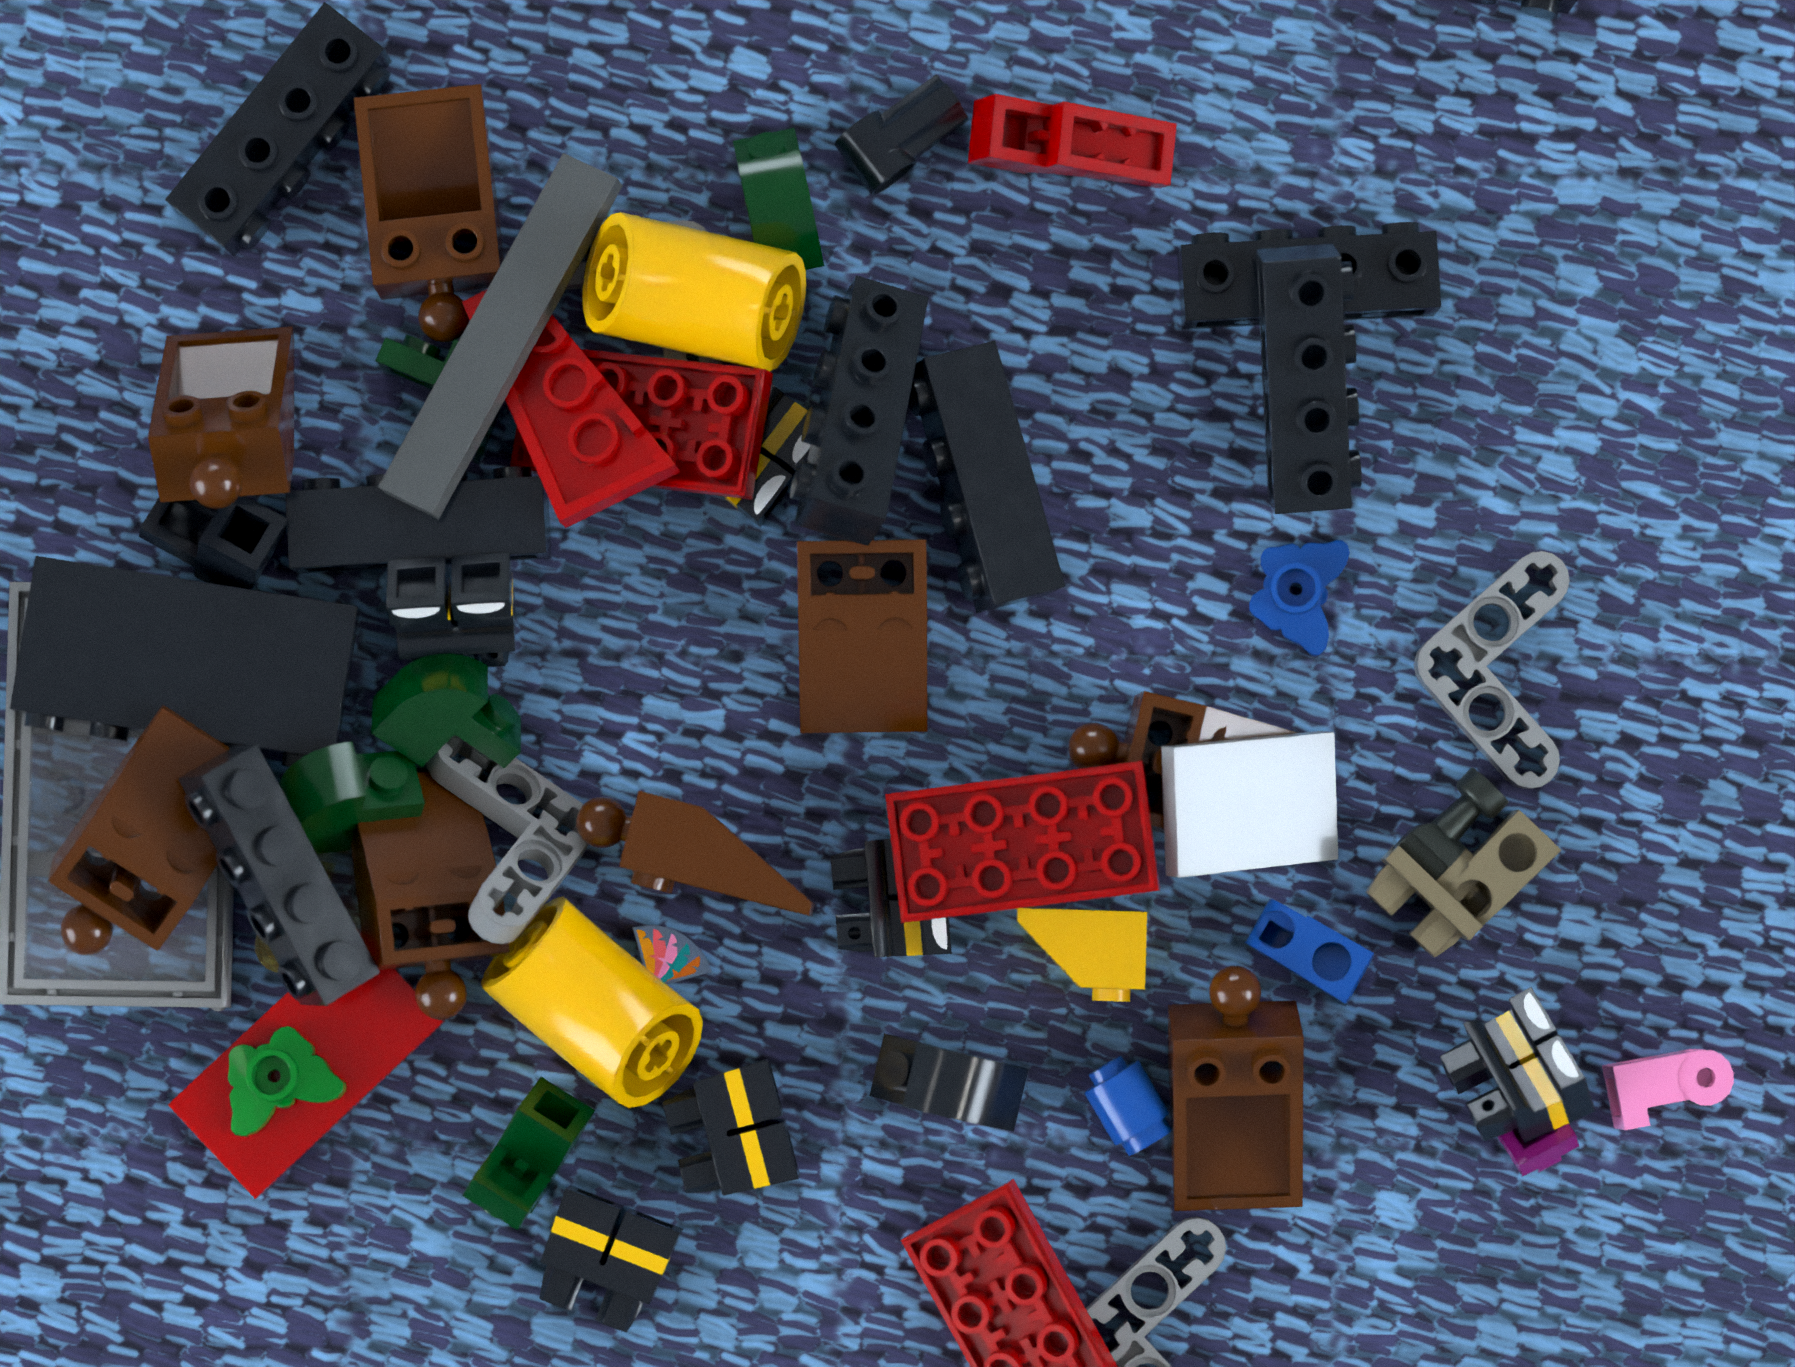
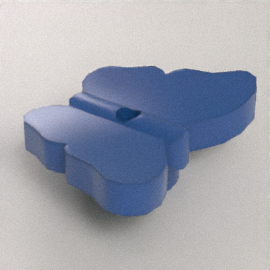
[1249,540,1350,657]

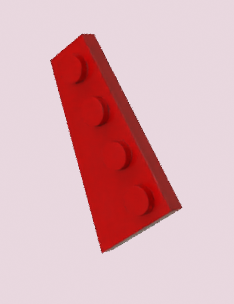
[462,289,681,528]

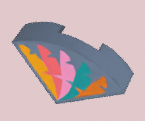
[633,925,712,984]

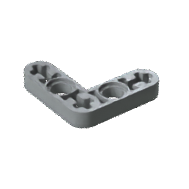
[1414,551,1570,789]
[427,735,589,944]
[1086,1216,1226,1367]

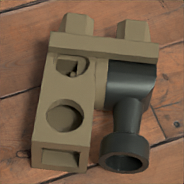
[1365,767,1561,957]

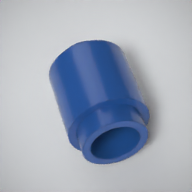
[1084,1055,1172,1156]

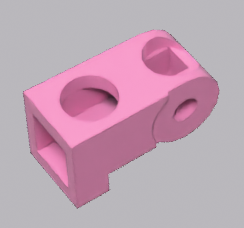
[1602,1049,1734,1130]

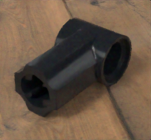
[834,74,968,196]

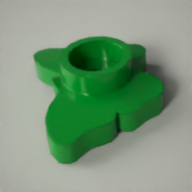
[228,1026,346,1137]

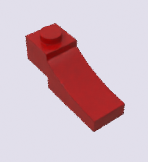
[967,94,1177,188]

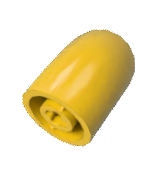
[582,212,806,371]
[481,896,703,1108]

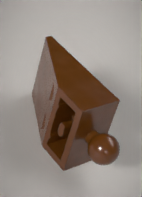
[354,84,504,343]
[148,326,294,509]
[797,538,927,733]
[1068,691,1297,833]
[47,705,230,955]
[351,772,510,1020]
[576,791,815,917]
[1168,966,1304,1211]

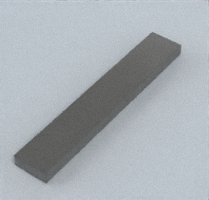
[378,153,623,520]

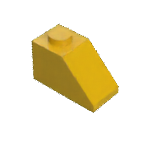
[1016,908,1147,1002]

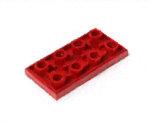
[510,349,773,500]
[885,761,1160,923]
[168,928,445,1199]
[901,1178,1118,1367]

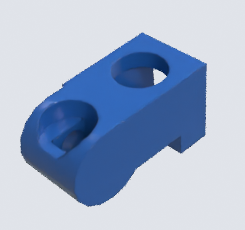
[1245,898,1374,1007]

